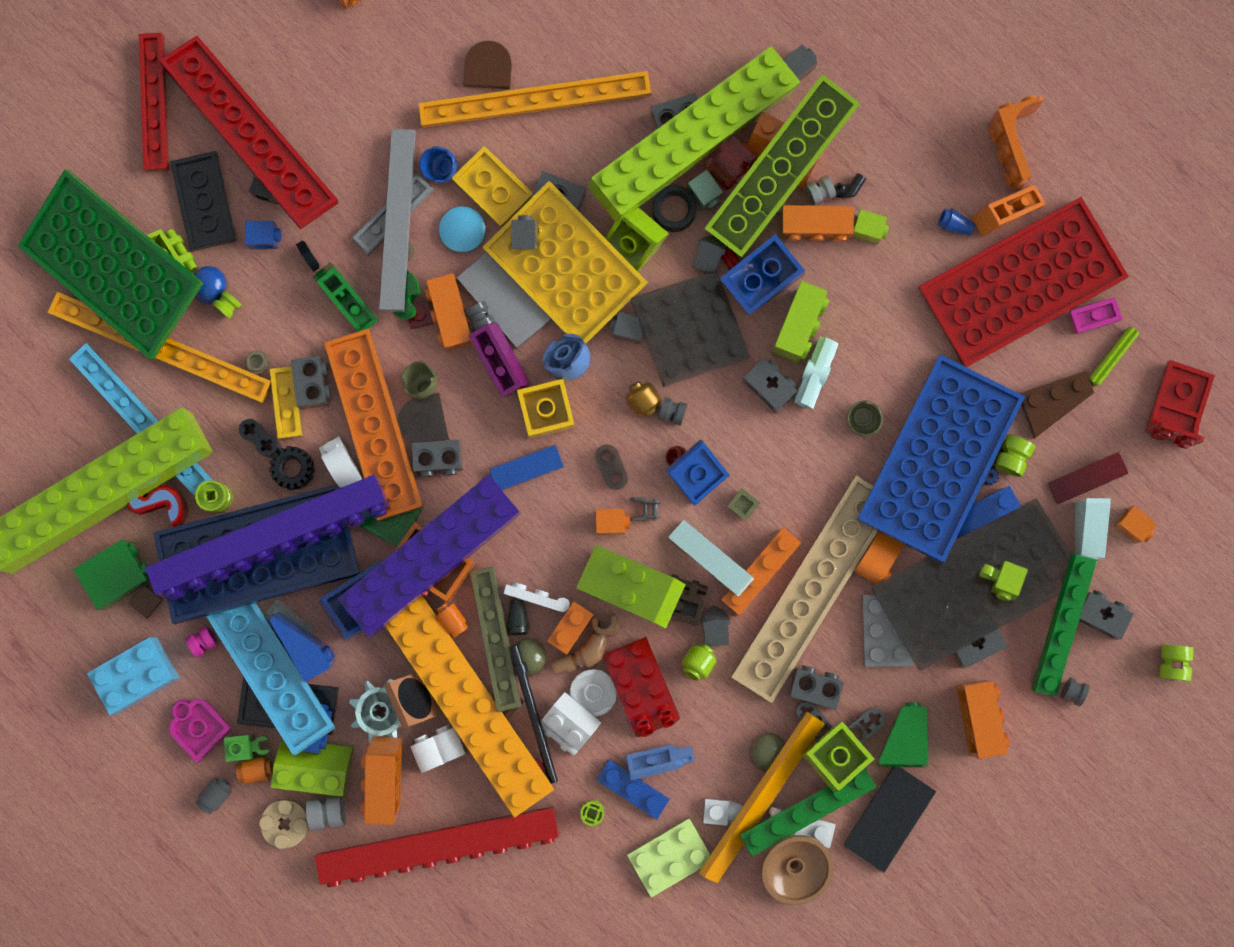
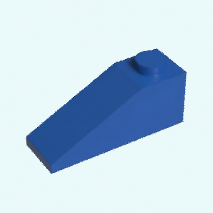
[956,486,1021,539]

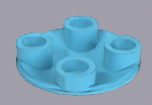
[439,206,486,252]

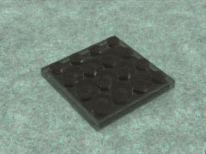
[630,271,750,387]

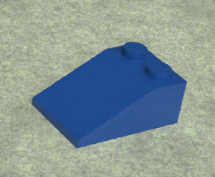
[720,234,805,315]
[319,560,382,642]
[269,612,335,682]

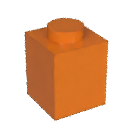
[1114,506,1157,543]
[596,509,630,535]

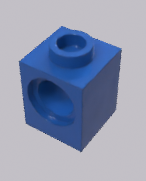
[245,221,282,250]

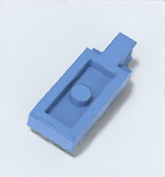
[626,744,694,780]

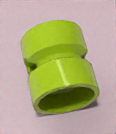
[994,434,1036,477]
[195,480,233,514]
[1159,644,1194,681]

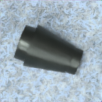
[507,600,530,635]

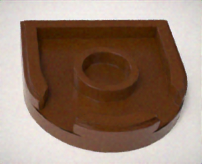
[464,41,512,89]

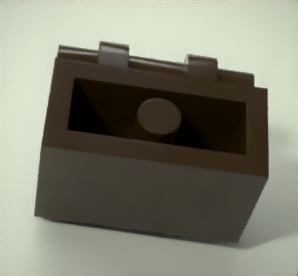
[670,574,708,626]

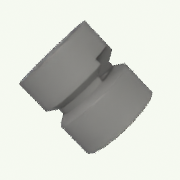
[306,796,346,831]

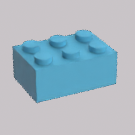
[87,637,180,715]

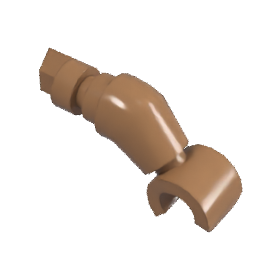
[552,613,621,674]

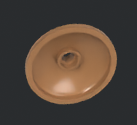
[761,835,834,905]

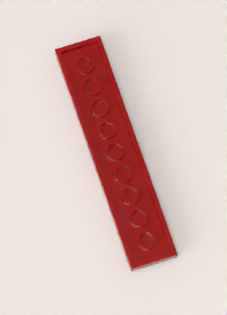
[159,36,338,230]

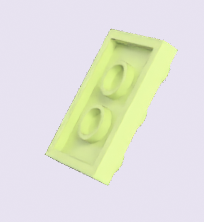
[627,818,710,898]

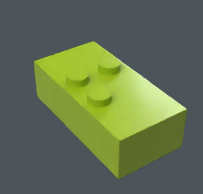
[576,545,686,628]

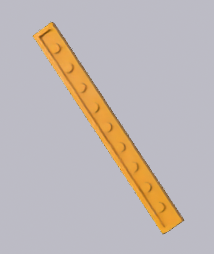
[418,71,651,128]
[47,292,271,403]

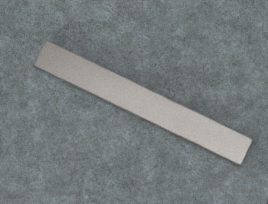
[379,129,416,312]

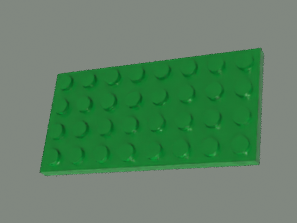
[17,170,204,359]

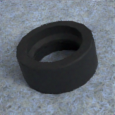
[652,185,697,232]

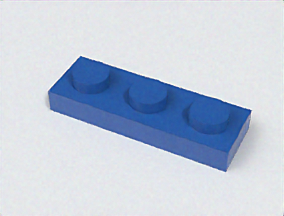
[596,759,670,820]

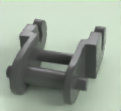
[630,497,661,521]

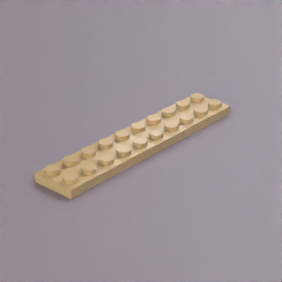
[731,476,878,703]

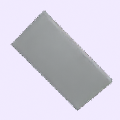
[457,253,552,349]

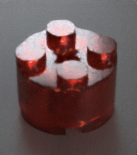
[704,134,759,190]

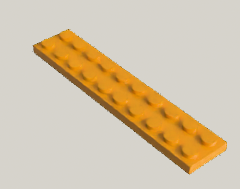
[385,596,555,818]

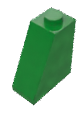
[876,702,929,768]

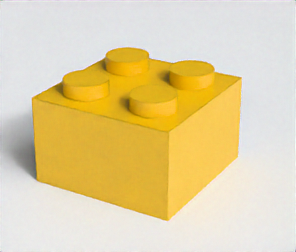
[517,379,575,439]

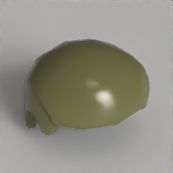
[401,361,438,400]
[846,400,883,437]
[513,638,547,677]
[749,733,786,771]

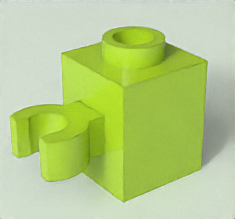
[979,561,1028,601]

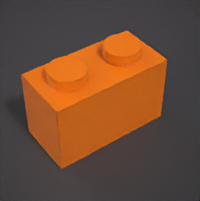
[547,602,594,655]

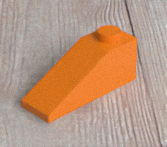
[972,185,1046,237]

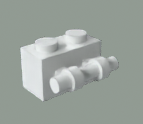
[541,692,601,756]

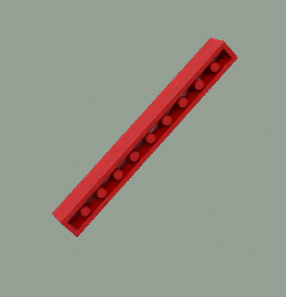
[315,806,559,887]

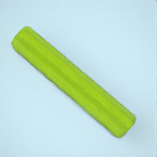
[1089,326,1139,387]

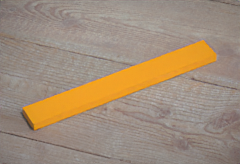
[699,712,825,884]

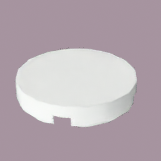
[570,669,617,717]

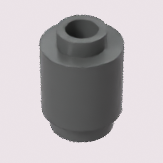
[196,777,232,814]

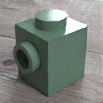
[687,170,723,211]

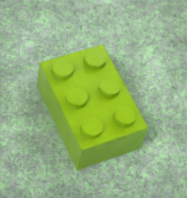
[771,280,830,364]

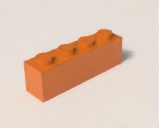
[720,527,801,616]

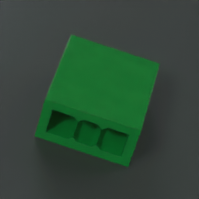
[73,539,150,610]

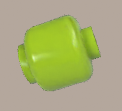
[681,644,716,681]

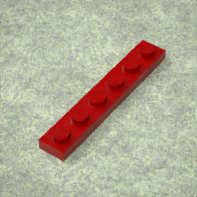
[139,32,169,172]

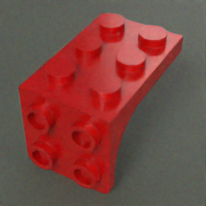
[1145,360,1215,449]
[603,637,680,737]

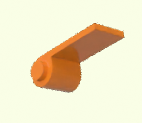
[854,531,904,587]

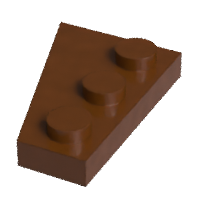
[1020,371,1094,438]

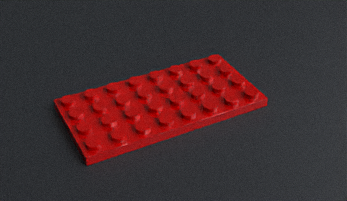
[918,196,1129,367]

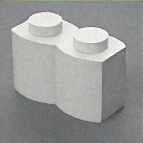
[410,724,467,773]

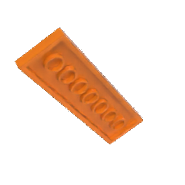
[324,328,423,521]

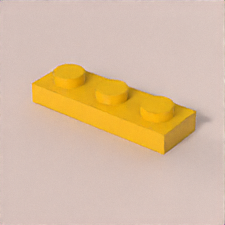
[270,366,303,440]

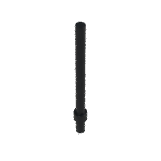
[509,644,558,784]

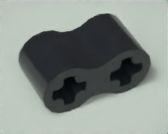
[239,419,282,458]

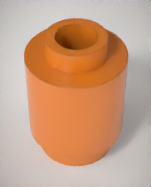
[435,602,468,638]
[236,756,273,784]

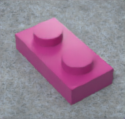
[1068,297,1122,335]

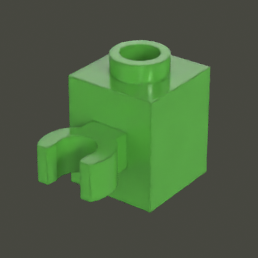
[224,734,270,762]

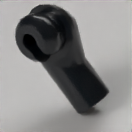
[834,173,866,199]

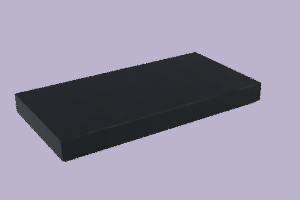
[170,151,237,252]
[237,676,339,735]
[843,767,937,872]

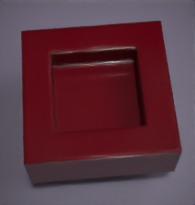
[408,300,434,330]

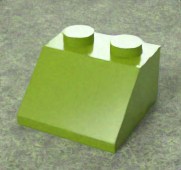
[605,207,669,272]

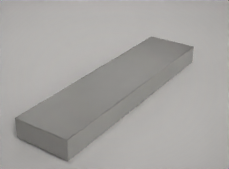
[352,173,434,255]

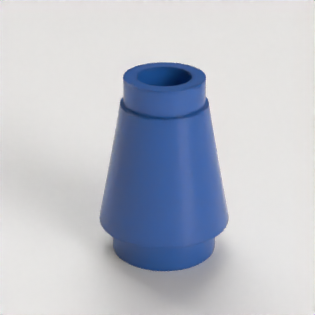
[938,208,975,236]

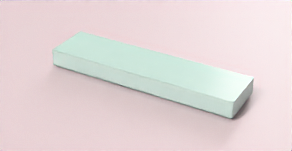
[668,520,754,597]

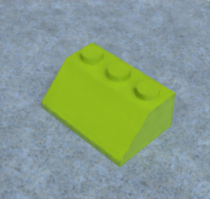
[271,738,354,797]

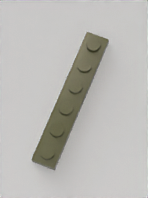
[470,566,522,712]

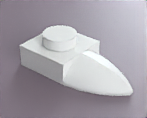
[703,798,743,826]

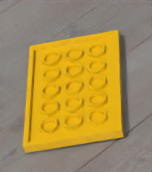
[483,181,648,344]

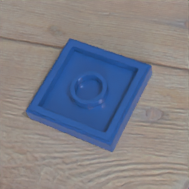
[665,440,730,506]

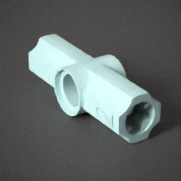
[794,336,838,410]

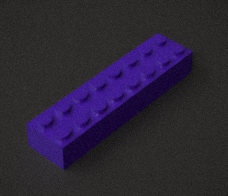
[338,474,521,637]

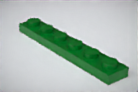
[1031,553,1097,696]
[739,767,877,857]

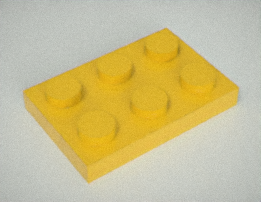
[452,146,533,228]

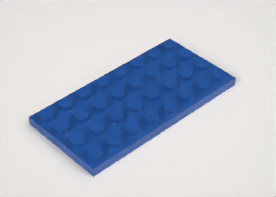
[857,355,1025,564]

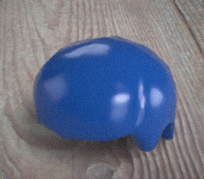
[419,146,458,183]
[194,266,227,304]

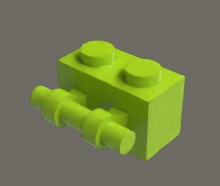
[147,229,198,272]

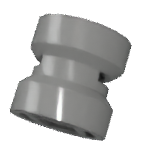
[805,175,836,206]

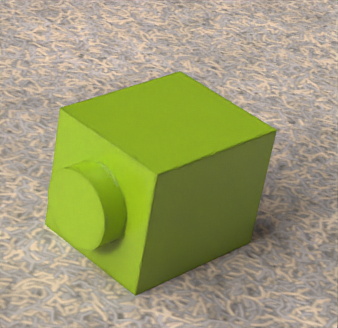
[852,209,889,245]

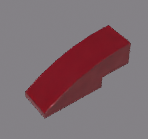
[1047,452,1129,505]

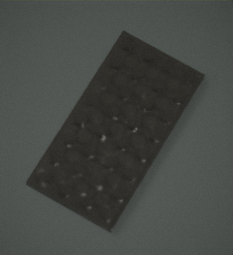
[871,498,1071,672]

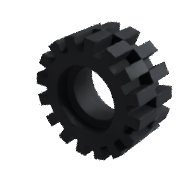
[269,446,315,490]

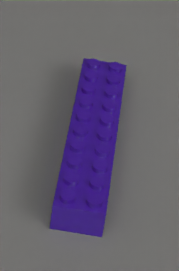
[145,475,391,601]

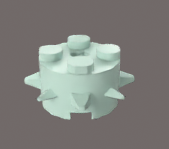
[349,679,401,743]

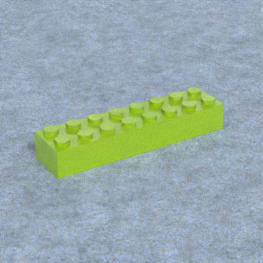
[705,74,860,257]

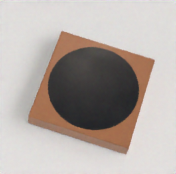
[384,673,440,729]

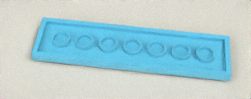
[206,603,336,755]

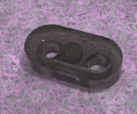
[595,444,628,490]

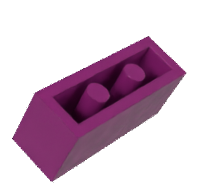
[468,323,531,398]

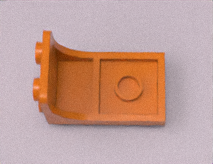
[989,95,1044,192]

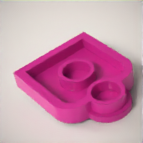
[169,699,233,763]

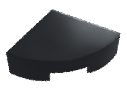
[296,240,320,272]

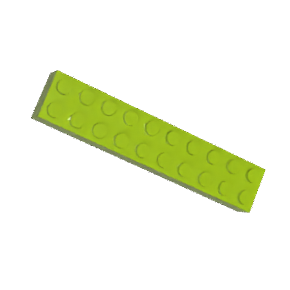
[587,46,800,224]
[0,407,213,574]

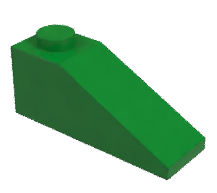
[312,262,379,332]

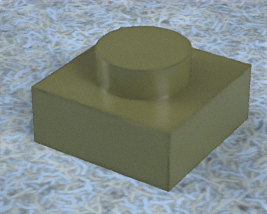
[727,488,760,521]

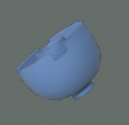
[542,333,591,381]

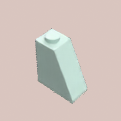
[1074,498,1111,559]

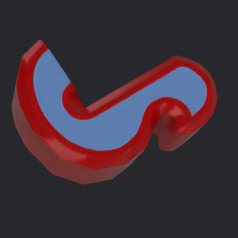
[127,486,188,527]

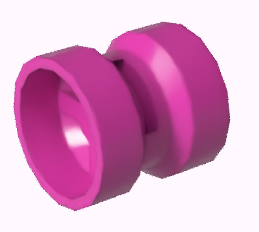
[185,625,218,658]

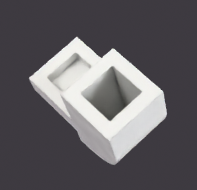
[319,437,363,488]

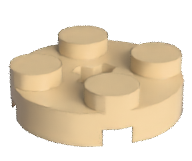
[259,800,309,849]

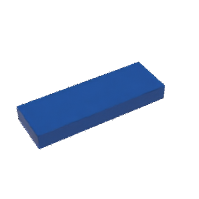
[489,445,564,490]

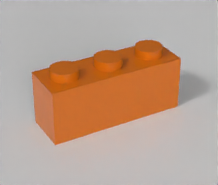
[781,205,854,243]
[424,273,473,351]

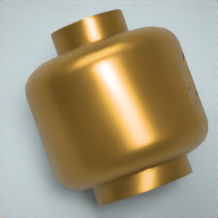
[626,381,661,417]

